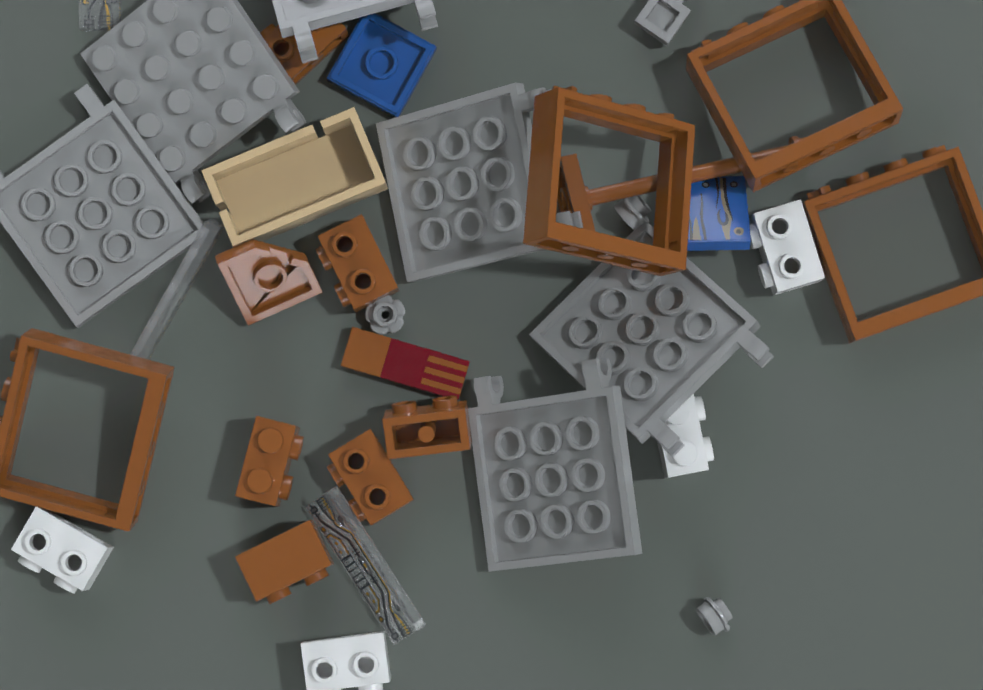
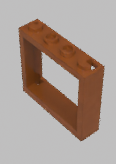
[686,0,903,192]
[523,85,695,276]
[802,145,983,343]
[0,328,175,532]

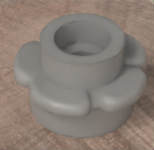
[614,195,651,230]
[365,295,405,335]
[696,597,733,636]

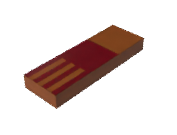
[341,327,470,401]

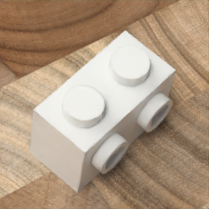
[749,199,825,296]
[657,394,714,478]
[11,506,114,594]
[301,631,391,690]

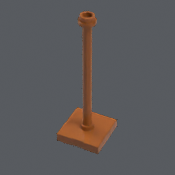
[557,136,806,231]

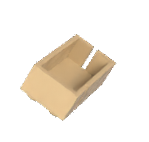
[201,107,388,247]

